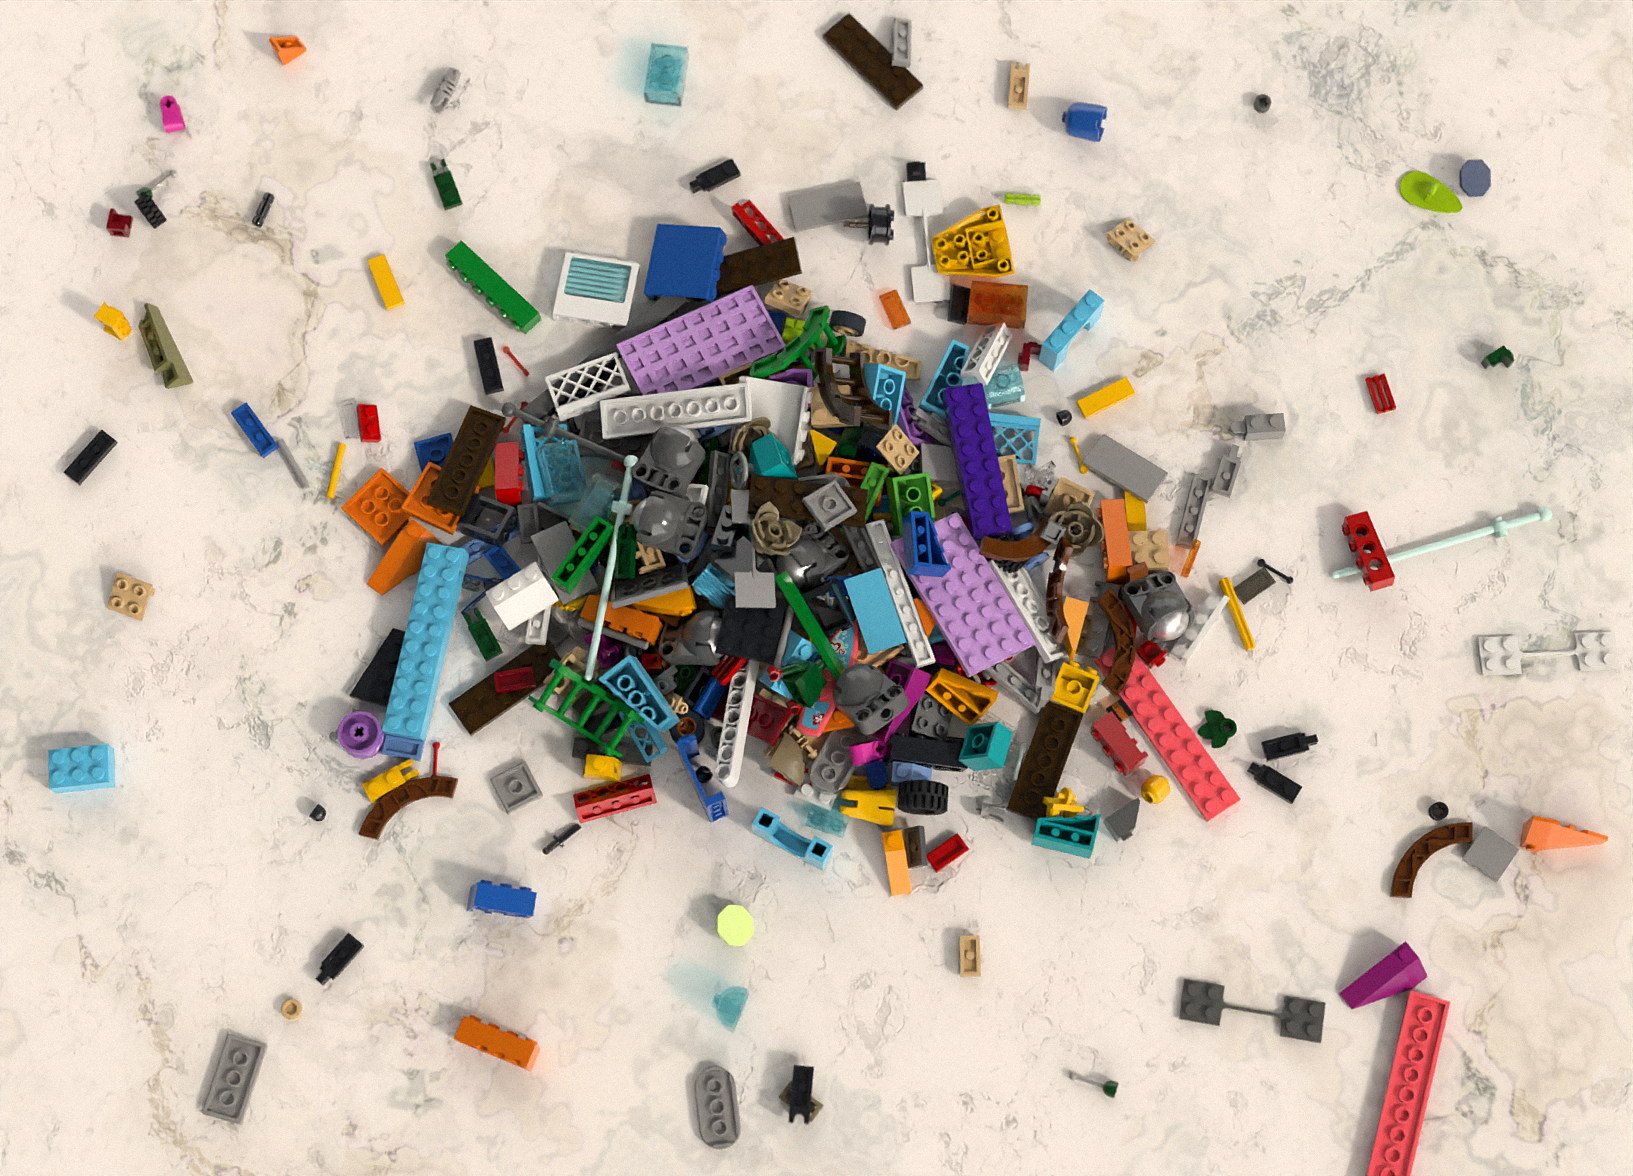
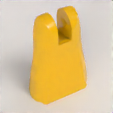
[839,789,897,828]

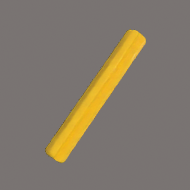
[1219,577,1256,651]

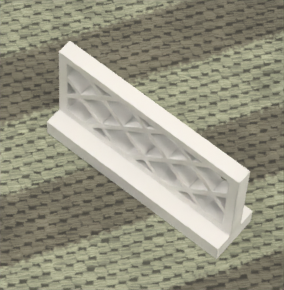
[545,352,632,422]

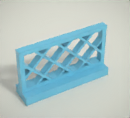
[989,413,1041,465]
[520,424,579,503]

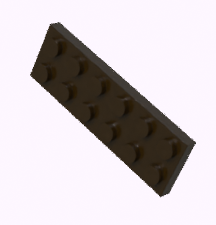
[822,13,924,111]
[693,237,802,302]
[427,405,506,518]
[747,475,868,528]
[448,638,562,736]
[1006,701,1084,821]

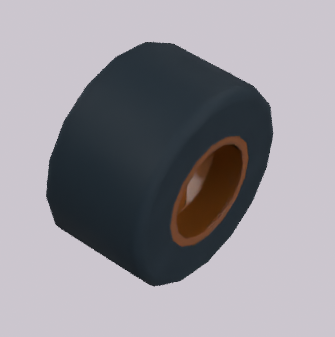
[669,710,705,745]

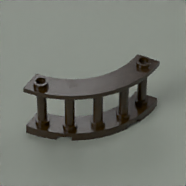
[815,348,893,430]

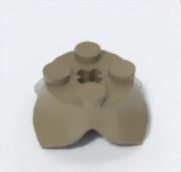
[730,417,779,463]
[749,501,802,555]
[1049,501,1104,559]

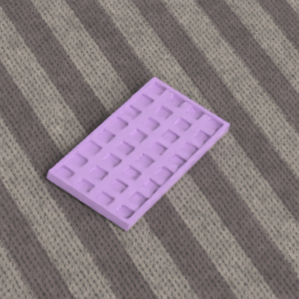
[616,285,785,396]
[890,512,1036,677]

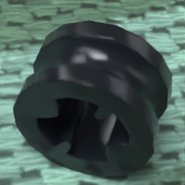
[1428,802,1449,821]

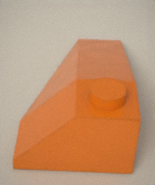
[366,518,443,595]
[1520,816,1608,852]

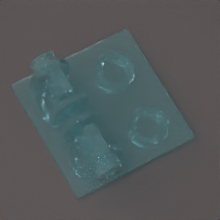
[805,795,855,838]

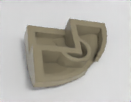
[767,733,805,787]

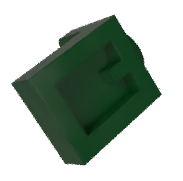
[1481,345,1515,369]

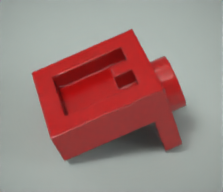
[1136,640,1168,669]

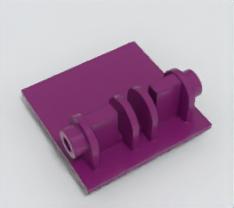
[583,633,628,669]

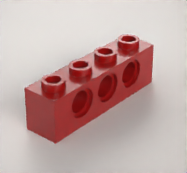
[1342,511,1395,592]

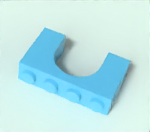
[1039,289,1105,372]
[752,807,833,871]

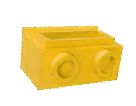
[94,302,132,341]

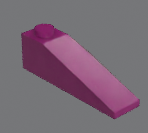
[872,658,931,742]
[1339,941,1428,1010]

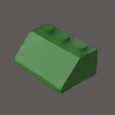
[886,472,936,536]

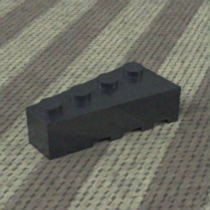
[881,733,968,772]

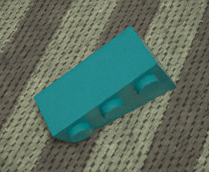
[1031,814,1101,859]

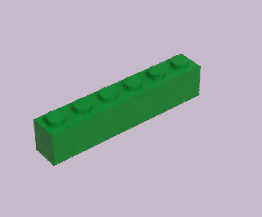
[445,240,541,334]

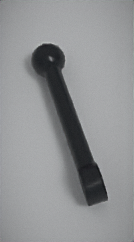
[1257,559,1294,584]

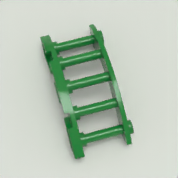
[749,305,846,381]
[528,658,645,758]

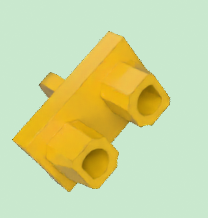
[1043,787,1084,818]

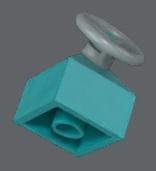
[730,433,798,490]
[958,721,1026,781]

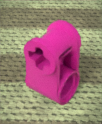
[160,96,185,134]
[848,740,887,766]

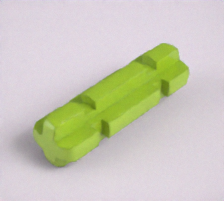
[1004,193,1041,206]

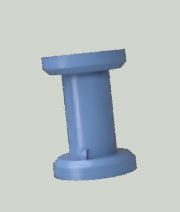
[1009,523,1050,570]

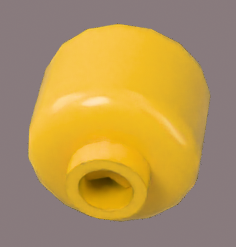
[1141,775,1170,804]

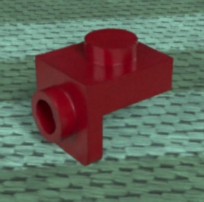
[1017,342,1042,372]

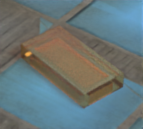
[879,289,911,330]
[1180,539,1201,579]

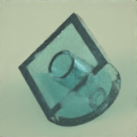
[983,364,1025,409]
[712,987,749,1033]

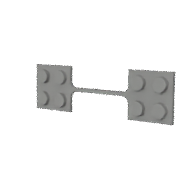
[731,489,776,608]

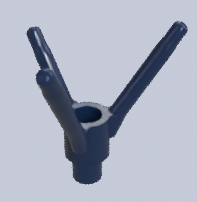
[461,574,504,614]

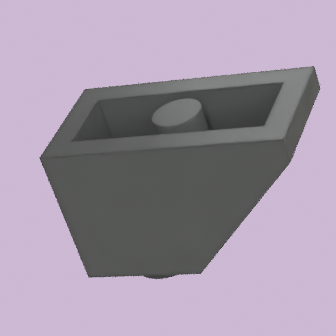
[1103,798,1140,842]

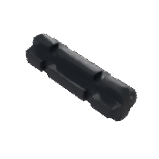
[252,192,275,228]

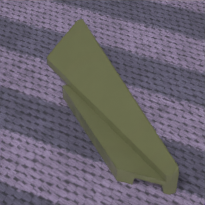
[139,303,193,389]

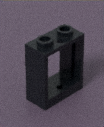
[457,493,519,548]
[800,577,856,638]

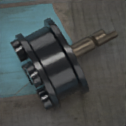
[844,204,894,246]

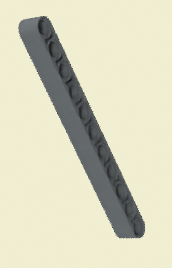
[521,296,689,426]

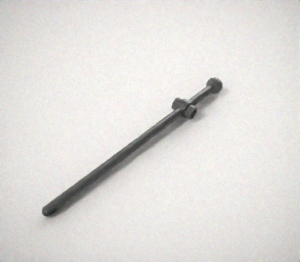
[501,402,626,464]

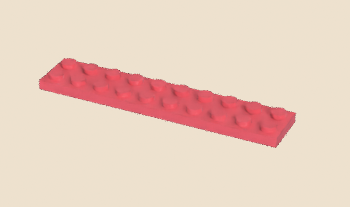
[1094,646,1241,822]
[1366,990,1450,1176]

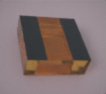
[1106,698,1134,723]

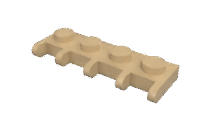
[623,499,666,574]

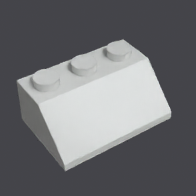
[485,562,559,631]

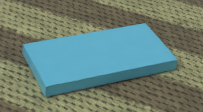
[844,568,907,655]

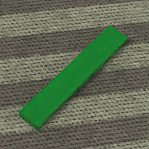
[774,571,846,679]

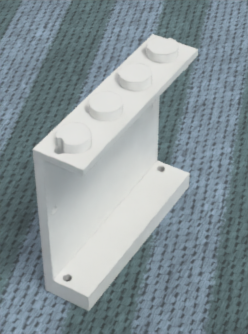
[728,376,813,465]

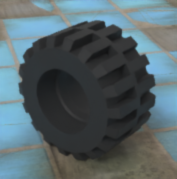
[898,780,949,815]

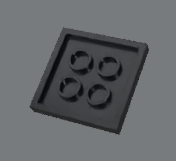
[715,595,785,665]

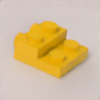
[1048,660,1100,714]

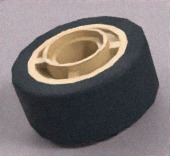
[829,310,866,337]

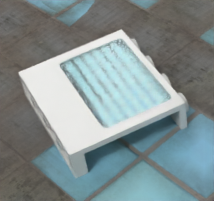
[552,251,641,331]

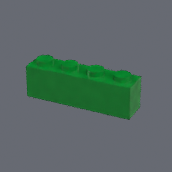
[551,516,614,595]

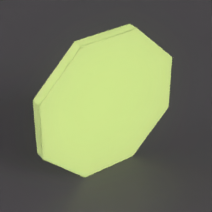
[716,905,753,946]

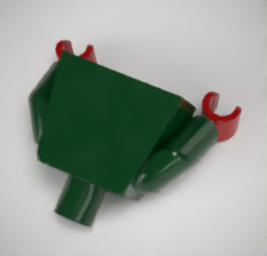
[766,658,827,714]

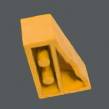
[926,668,999,726]

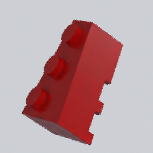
[495,442,524,511]
[1090,711,1148,776]

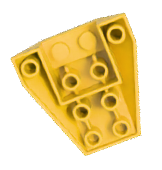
[931,204,1015,278]

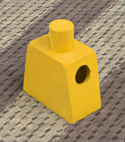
[583,754,623,782]

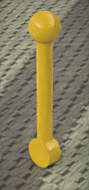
[1069,437,1088,474]

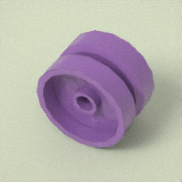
[337,711,385,759]

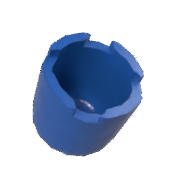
[1062,102,1107,142]

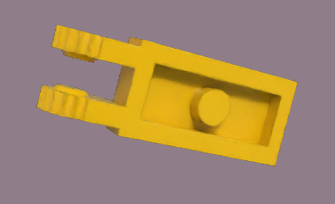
[361,759,419,803]

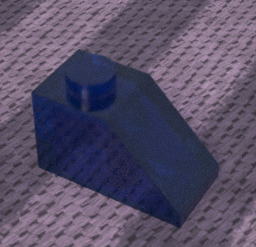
[861,758,890,790]

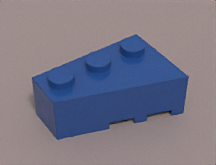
[902,511,952,577]
[467,880,537,918]

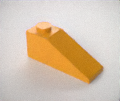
[633,586,697,617]
[1063,597,1089,660]
[881,830,911,896]

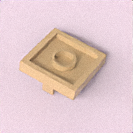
[1044,476,1095,528]

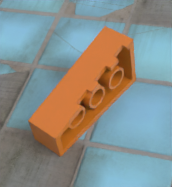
[1096,499,1132,585]
[580,594,664,647]
[454,1015,540,1072]

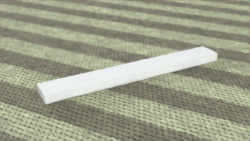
[864,519,936,668]

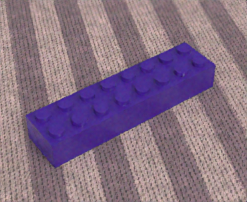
[942,383,1013,541]

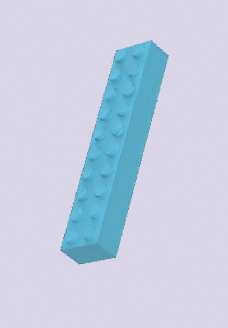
[382,542,469,742]

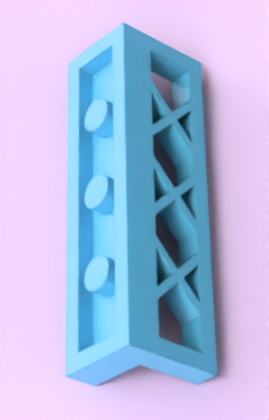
[612,693,668,763]

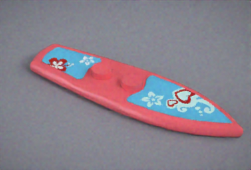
[797,615,859,737]

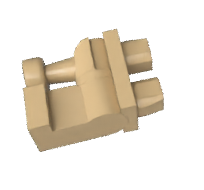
[543,646,600,705]

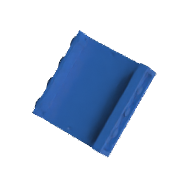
[643,224,727,304]
[676,734,728,823]

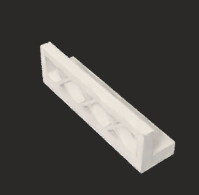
[960,322,1012,386]
[1169,592,1230,666]

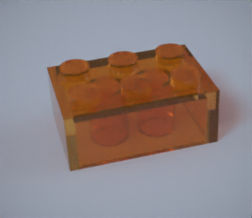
[968,280,1028,329]

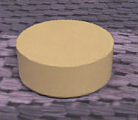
[281,999,303,1020]

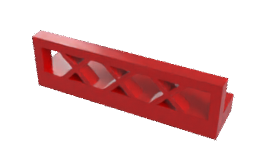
[732,200,784,246]
[573,774,657,824]

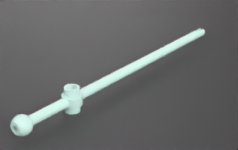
[585,455,639,681]
[1331,507,1552,579]

